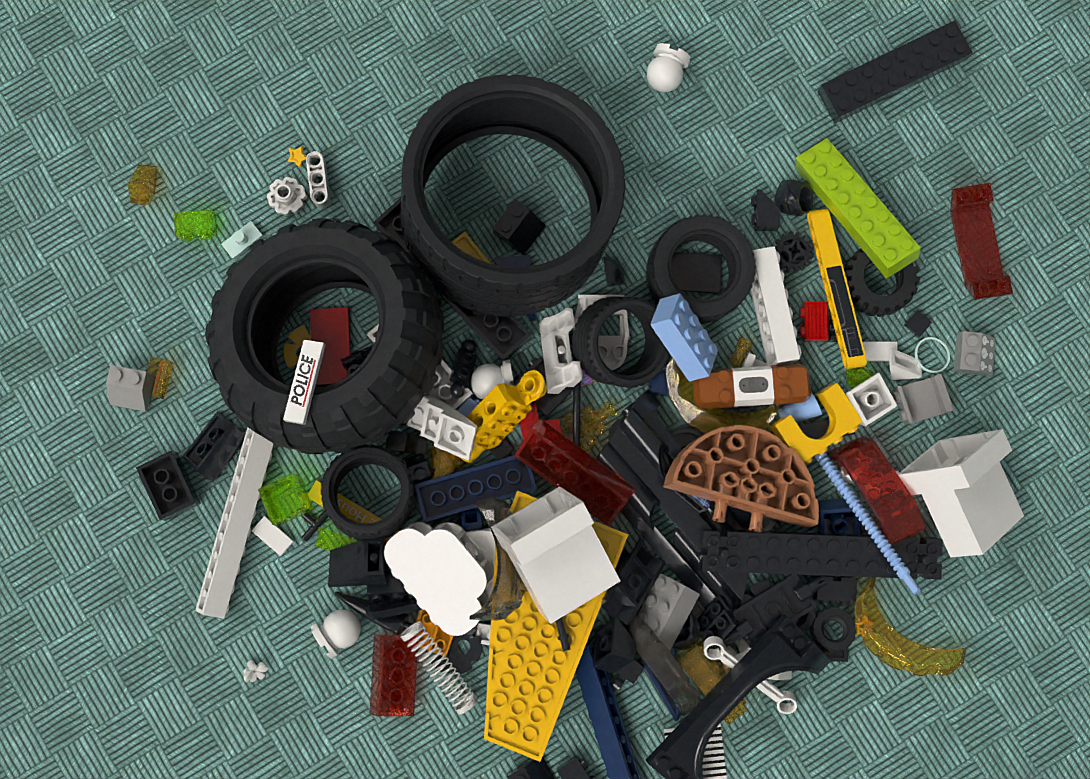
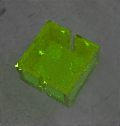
[258,473,314,526]

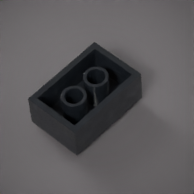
[136,450,201,521]

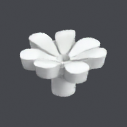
[243,660,268,682]

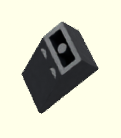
[328,538,388,588]

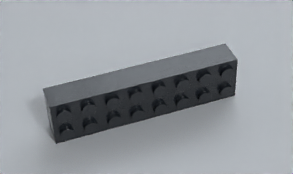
[817,20,973,124]

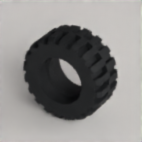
[844,248,920,317]

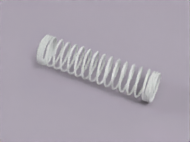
[401,621,478,714]

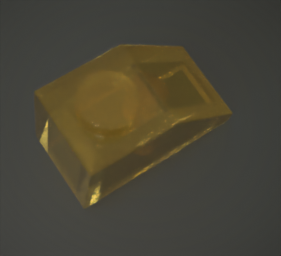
[128,165,157,205]

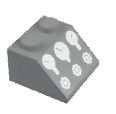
[954,331,996,376]

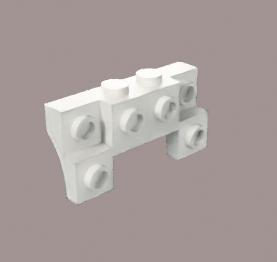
[539,308,583,394]

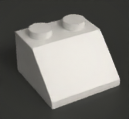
[846,373,897,426]

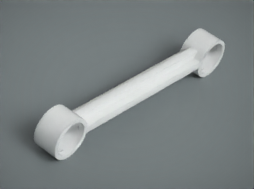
[704,636,797,714]

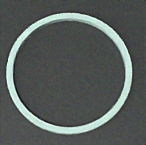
[915,337,950,373]

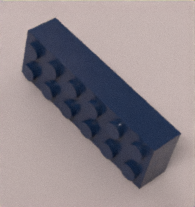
[414,452,538,523]

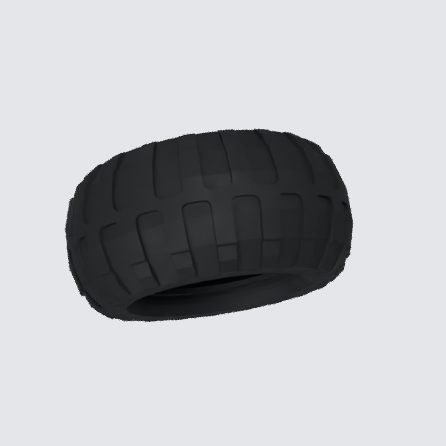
[205,218,444,455]

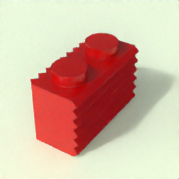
[799,301,829,342]

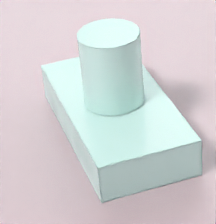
[221,221,264,260]

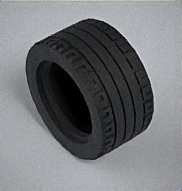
[646,214,756,324]

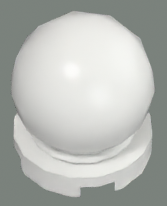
[647,43,690,93]
[470,359,514,400]
[310,610,361,659]

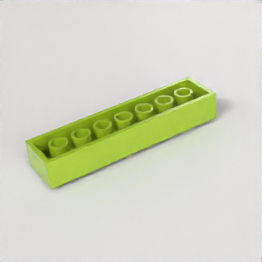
[795,138,921,279]

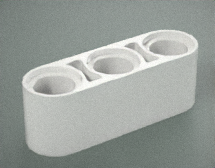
[306,151,331,209]

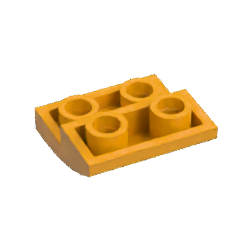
[408,610,454,657]

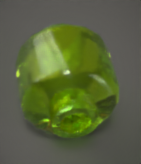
[845,366,874,388]

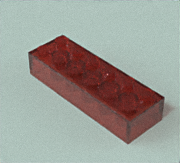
[514,419,636,527]

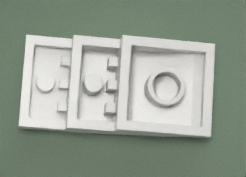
[407,395,477,461]

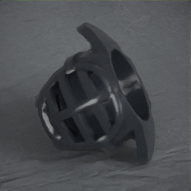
[774,179,813,217]

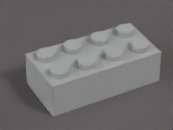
[628,573,700,665]

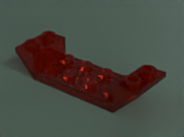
[950,183,1013,300]
[829,436,925,545]

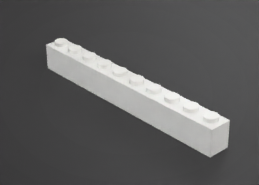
[195,427,273,619]

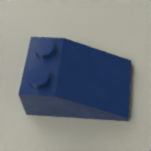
[818,498,860,534]

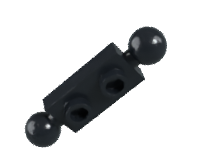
[449,339,477,398]

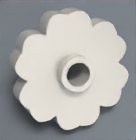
[267,177,306,216]

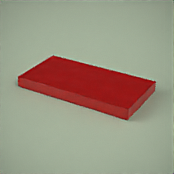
[310,307,351,386]

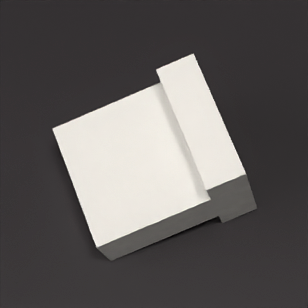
[896,429,1024,557]
[491,487,620,624]

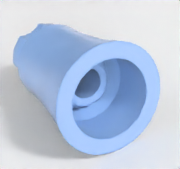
[777,392,822,423]

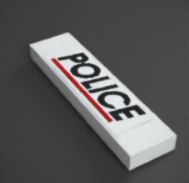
[283,340,325,425]

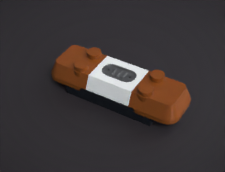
[693,364,811,409]

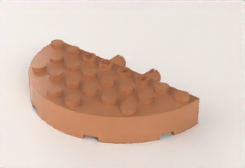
[663,425,819,532]

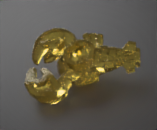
[560,402,616,452]

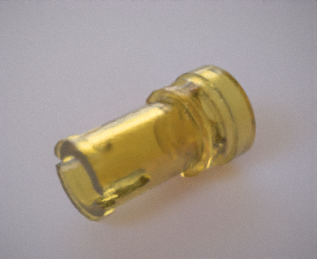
[729,337,753,367]

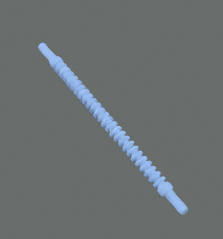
[814,452,921,595]

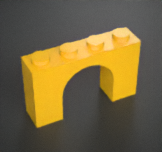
[770,383,863,465]

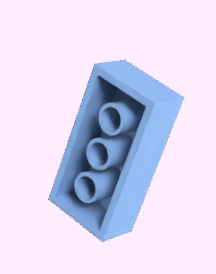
[650,293,718,381]

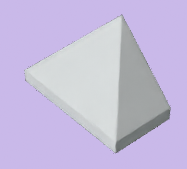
[889,348,922,380]

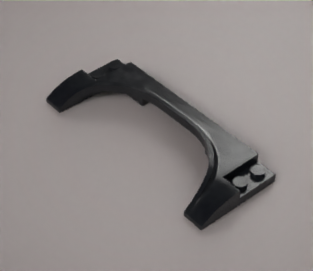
[646,614,831,779]

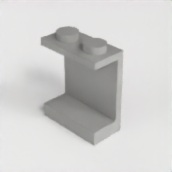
[892,374,954,425]

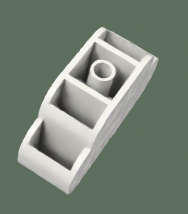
[384,522,494,636]

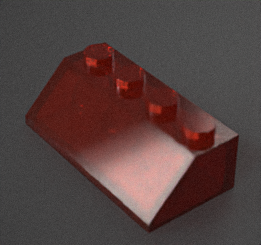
[369,634,418,716]

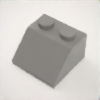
[106,365,155,412]

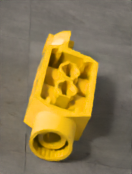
[460,370,547,463]

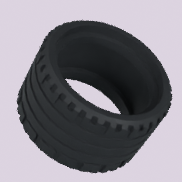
[572,296,670,388]
[321,444,415,540]

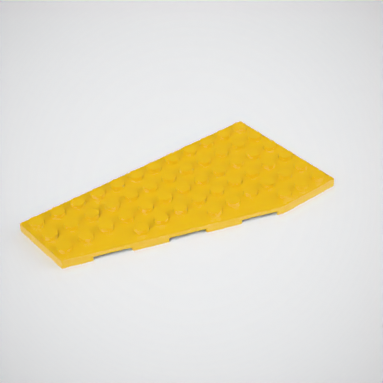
[484,491,628,762]

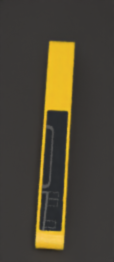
[807,208,867,369]

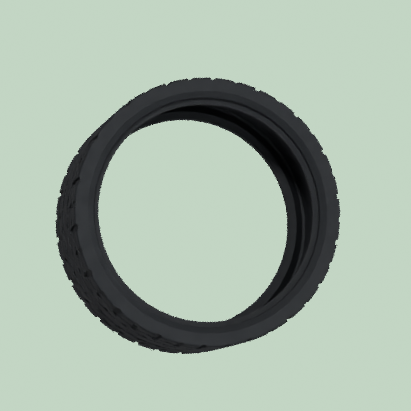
[401,74,625,316]

